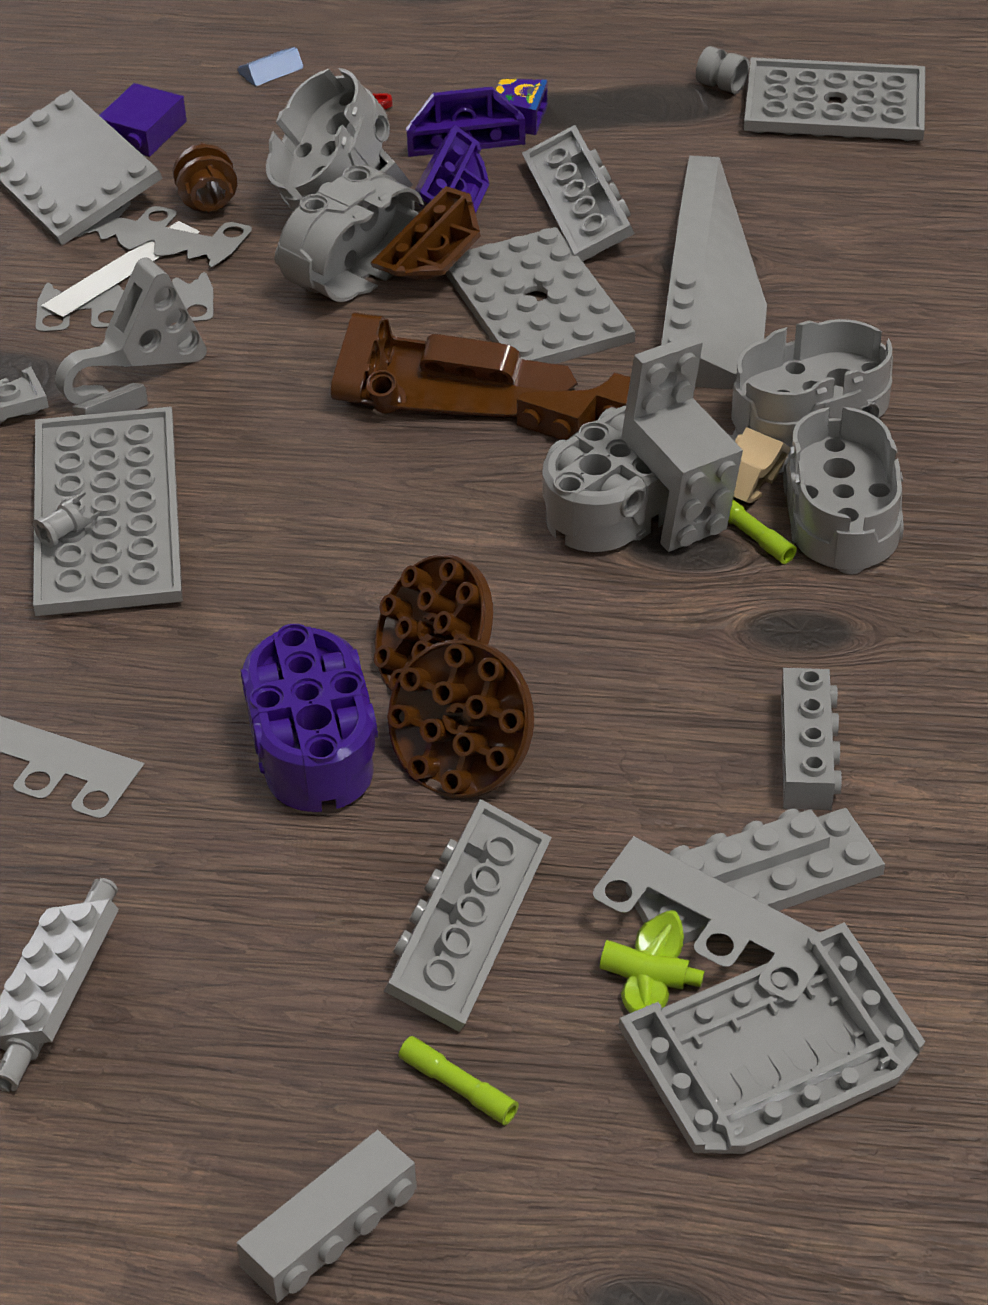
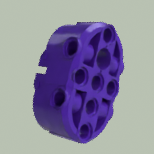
[240,623,378,812]

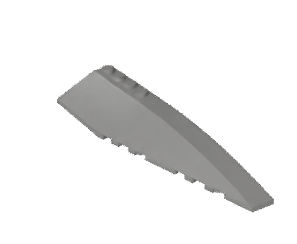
[661,155,767,389]

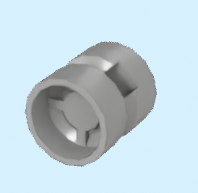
[696,46,749,94]

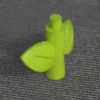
[600,910,705,1013]

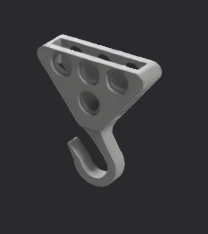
[55,257,207,404]

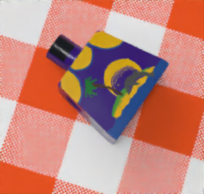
[496,79,548,135]

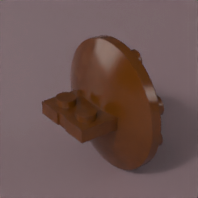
[374,554,493,691]
[387,640,534,798]

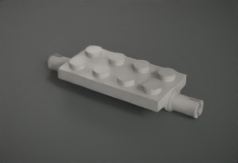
[0,878,119,1092]

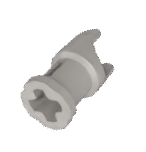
[33,492,101,548]

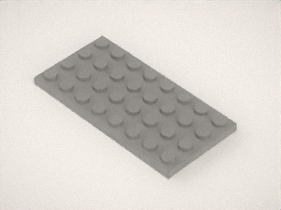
[33,407,183,616]

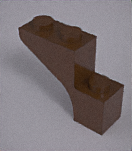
[517,372,631,440]

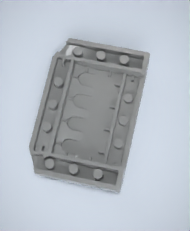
[618,922,925,1154]

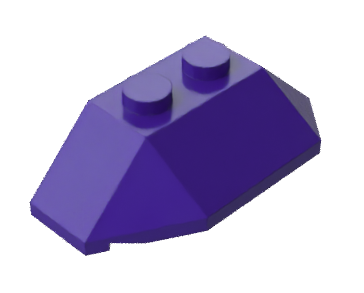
[406,87,525,157]
[415,125,489,213]

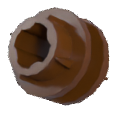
[172,142,238,213]

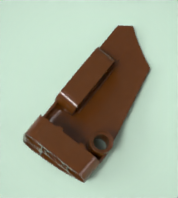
[331,312,578,418]

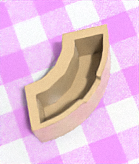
[733,427,790,503]

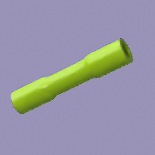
[728,499,797,564]
[399,1036,519,1125]

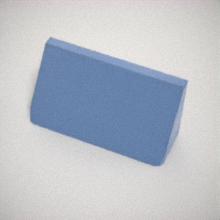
[237,47,303,86]

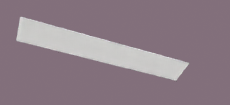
[41,221,200,317]

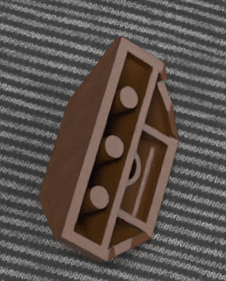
[371,186,481,281]

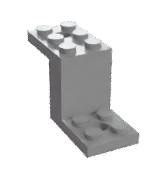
[621,334,743,552]

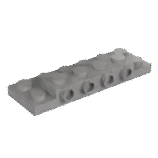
[522,125,635,261]
[384,799,552,1032]
[626,807,885,944]

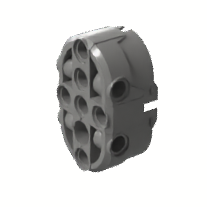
[266,68,390,212]
[274,165,424,302]
[731,319,893,447]
[542,405,670,552]
[783,407,903,574]

